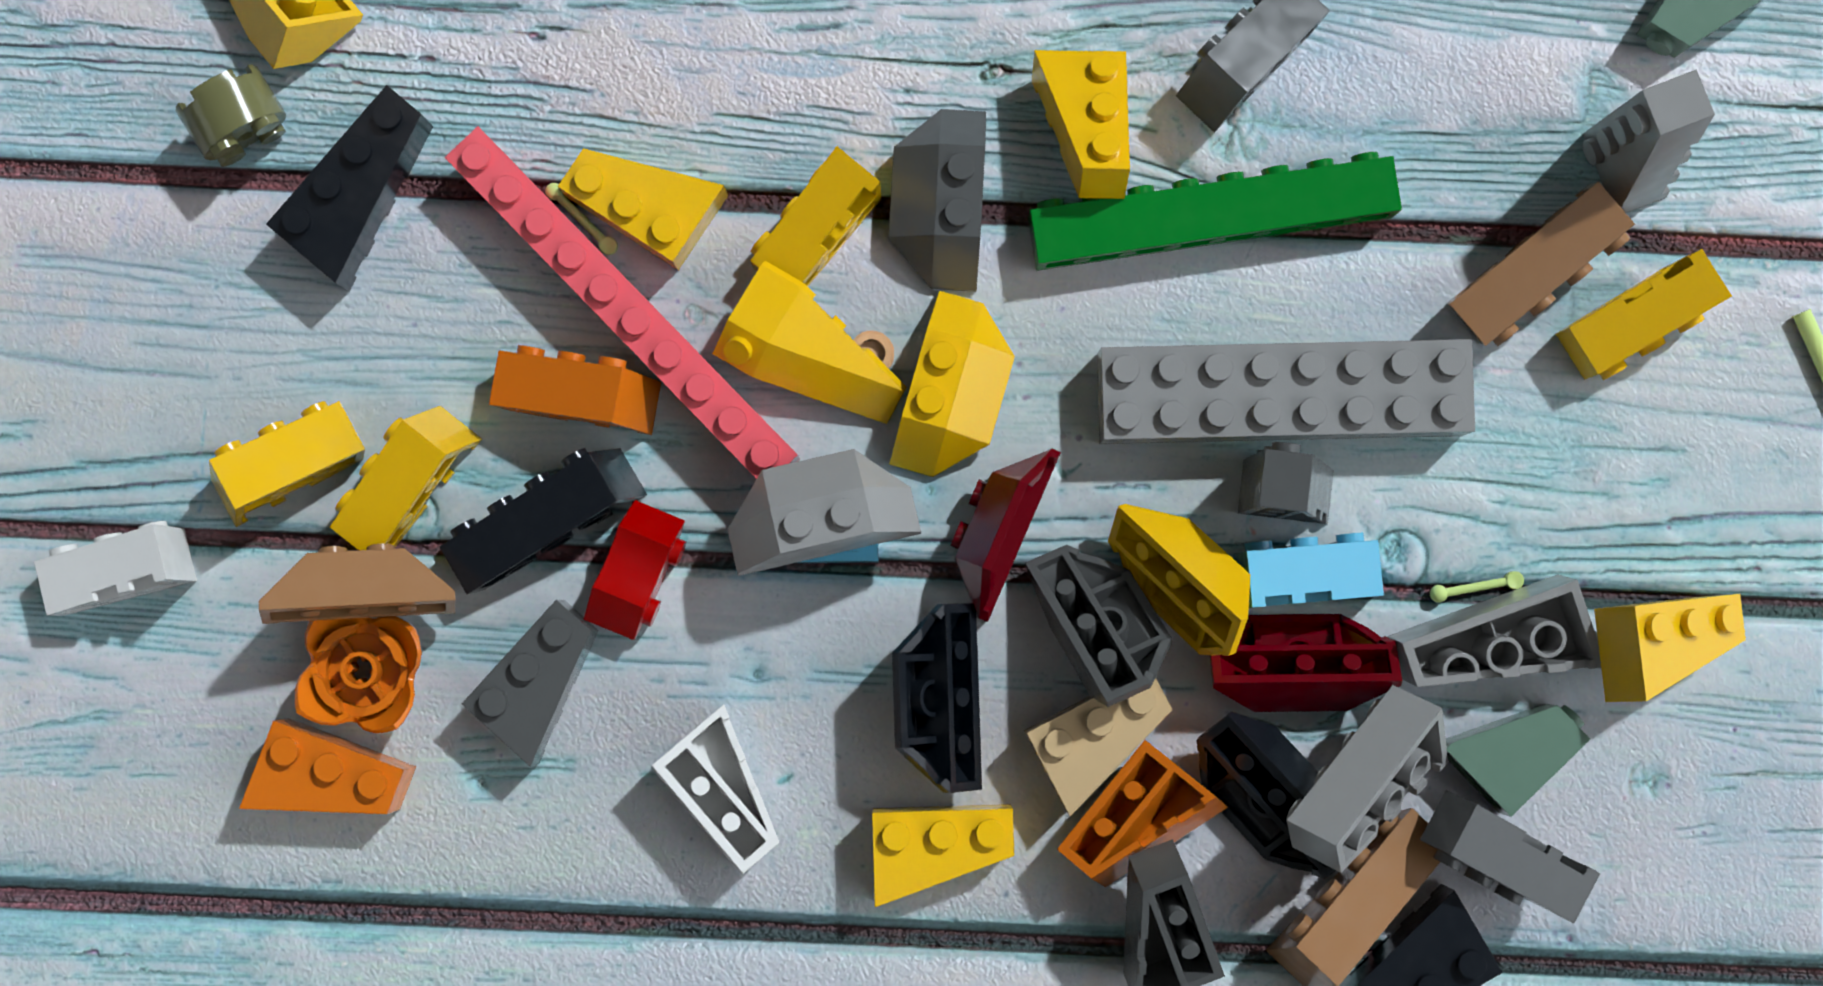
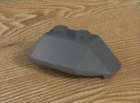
[888,109,986,292]
[1025,545,1172,707]

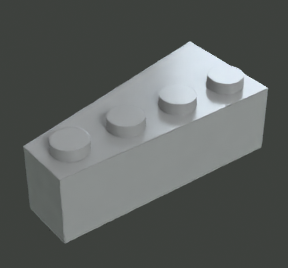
[1583,69,1715,213]
[1387,574,1601,687]
[1287,685,1448,873]

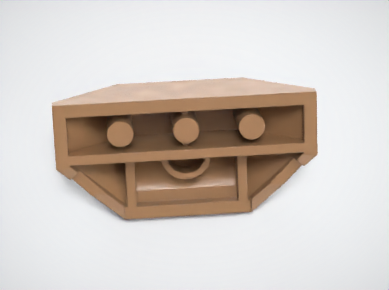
[259,544,456,624]

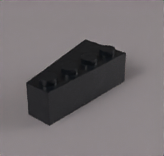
[266,85,433,292]
[439,448,647,594]
[1339,884,1503,986]

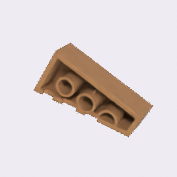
[1447,181,1635,346]
[1266,808,1440,986]

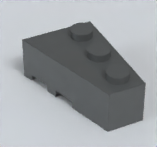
[462,599,599,767]
[1420,790,1600,924]
[1123,839,1225,986]

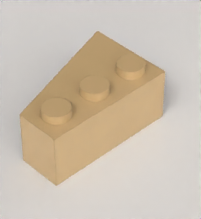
[1024,678,1173,816]

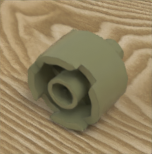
[176,64,286,167]

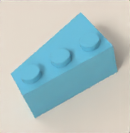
[1233,532,1384,608]

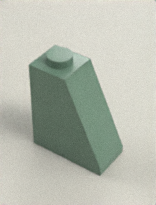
[1636,0,1763,58]
[1446,704,1590,817]

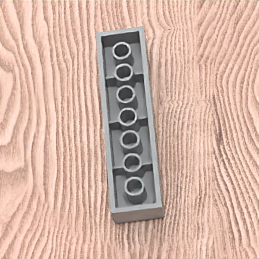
[1097,339,1475,444]

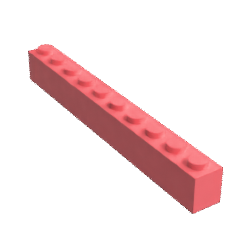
[444,126,800,479]

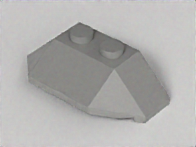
[728,449,921,576]

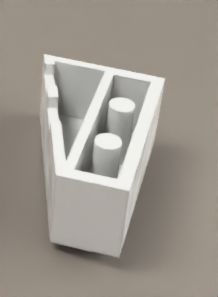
[34,521,197,616]

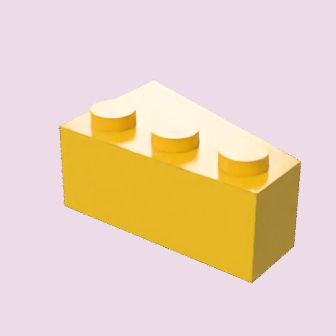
[750,146,881,286]
[209,401,365,527]

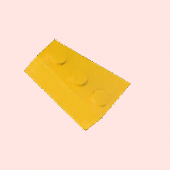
[1031,50,1130,199]
[558,148,728,271]
[1555,249,1732,380]
[330,406,482,550]
[1594,594,1746,702]
[872,804,1014,907]

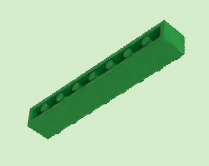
[1028,152,1402,271]

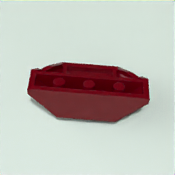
[950,448,1061,622]
[1209,614,1402,712]

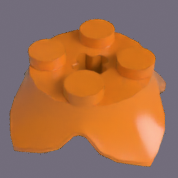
[295,616,422,733]

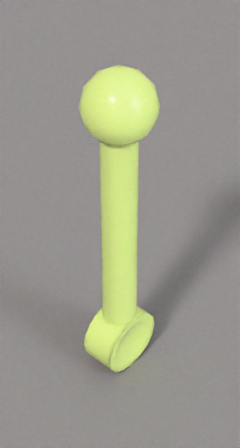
[545,183,618,255]
[1430,571,1524,603]

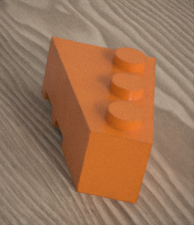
[489,345,661,435]
[239,718,417,814]
[1057,740,1228,887]

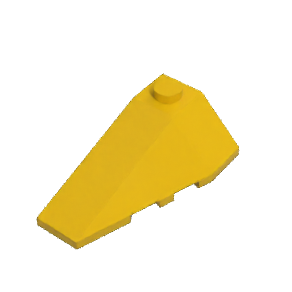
[229,0,363,69]
[712,261,907,424]

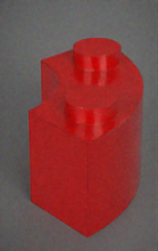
[583,500,687,640]

